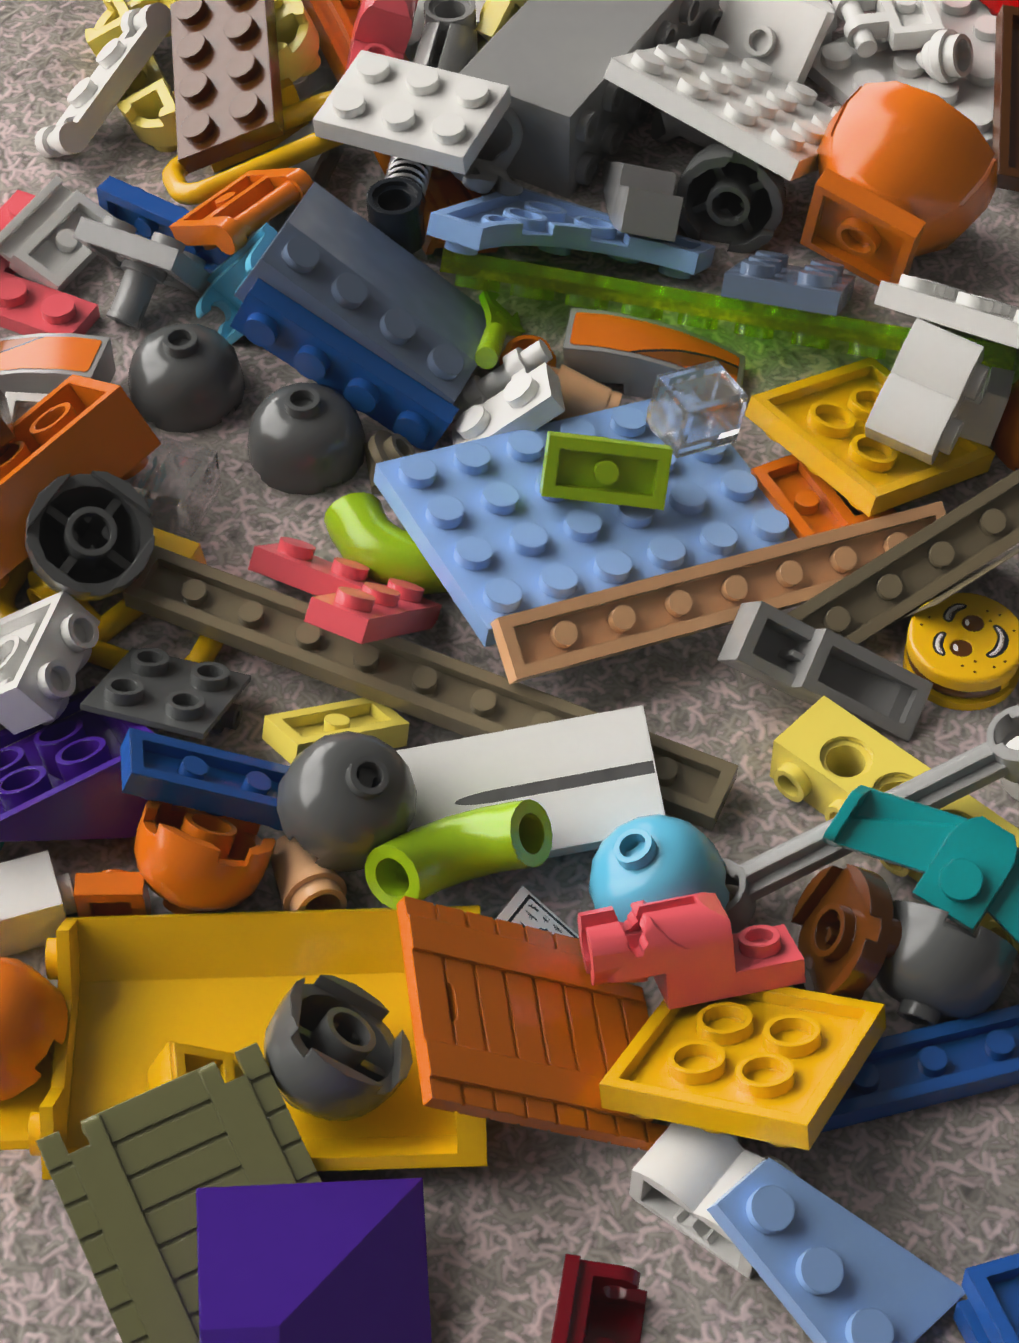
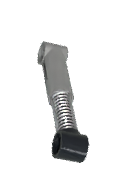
[366,0,478,254]

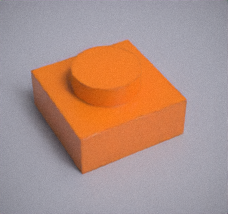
[73,869,151,917]

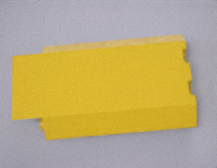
[0,905,487,1180]

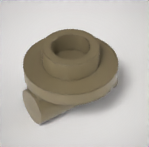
[364,430,416,494]

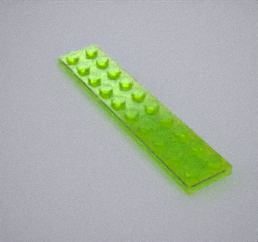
[440,249,1017,377]

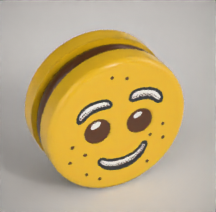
[903,592,1019,711]

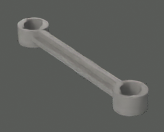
[723,705,1019,934]

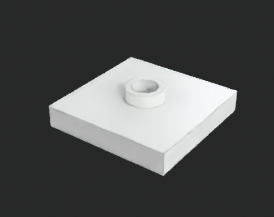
[713,0,834,84]

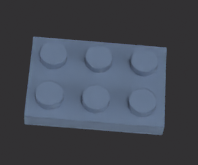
[721,250,856,316]

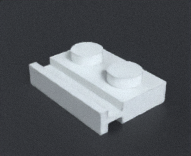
[0,175,116,292]

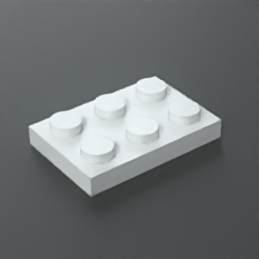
[312,50,511,175]

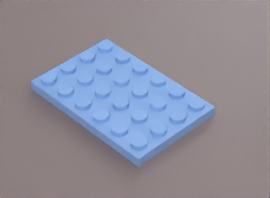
[373,390,798,647]

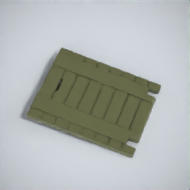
[36,1042,322,1343]

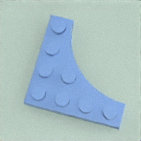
[426,188,716,279]

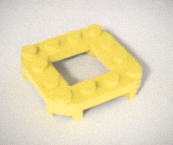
[85,0,321,152]

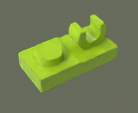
[539,431,673,510]

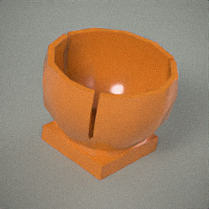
[800,81,997,286]

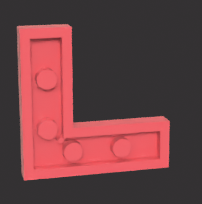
[0,190,100,335]
[248,537,442,644]

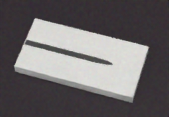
[396,705,666,858]

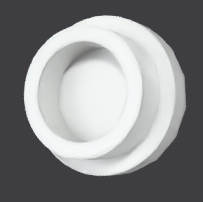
[916,29,973,83]

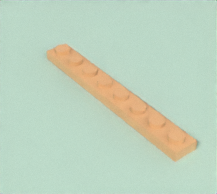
[490,501,946,685]

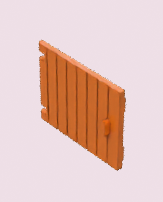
[396,896,669,1151]

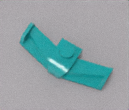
[823,785,1019,944]

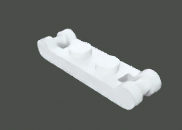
[35,2,171,158]

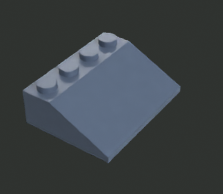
[234,181,486,404]

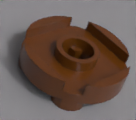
[791,864,902,1000]

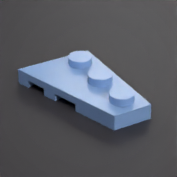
[706,1157,965,1343]

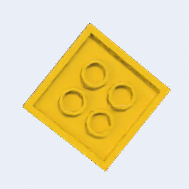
[745,357,995,517]
[599,987,886,1151]

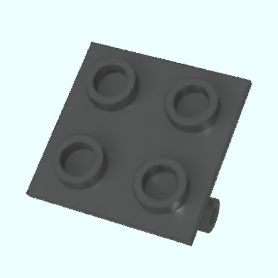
[80,647,251,739]

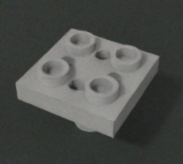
[73,215,211,330]

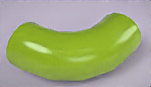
[324,492,448,595]
[364,799,553,909]

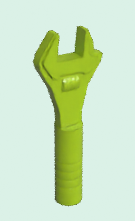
[475,290,526,369]

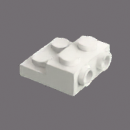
[0,591,100,735]

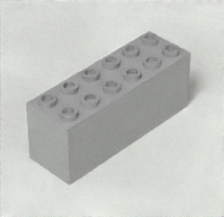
[459,0,723,199]

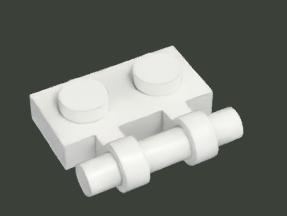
[832,0,945,58]
[451,339,565,445]

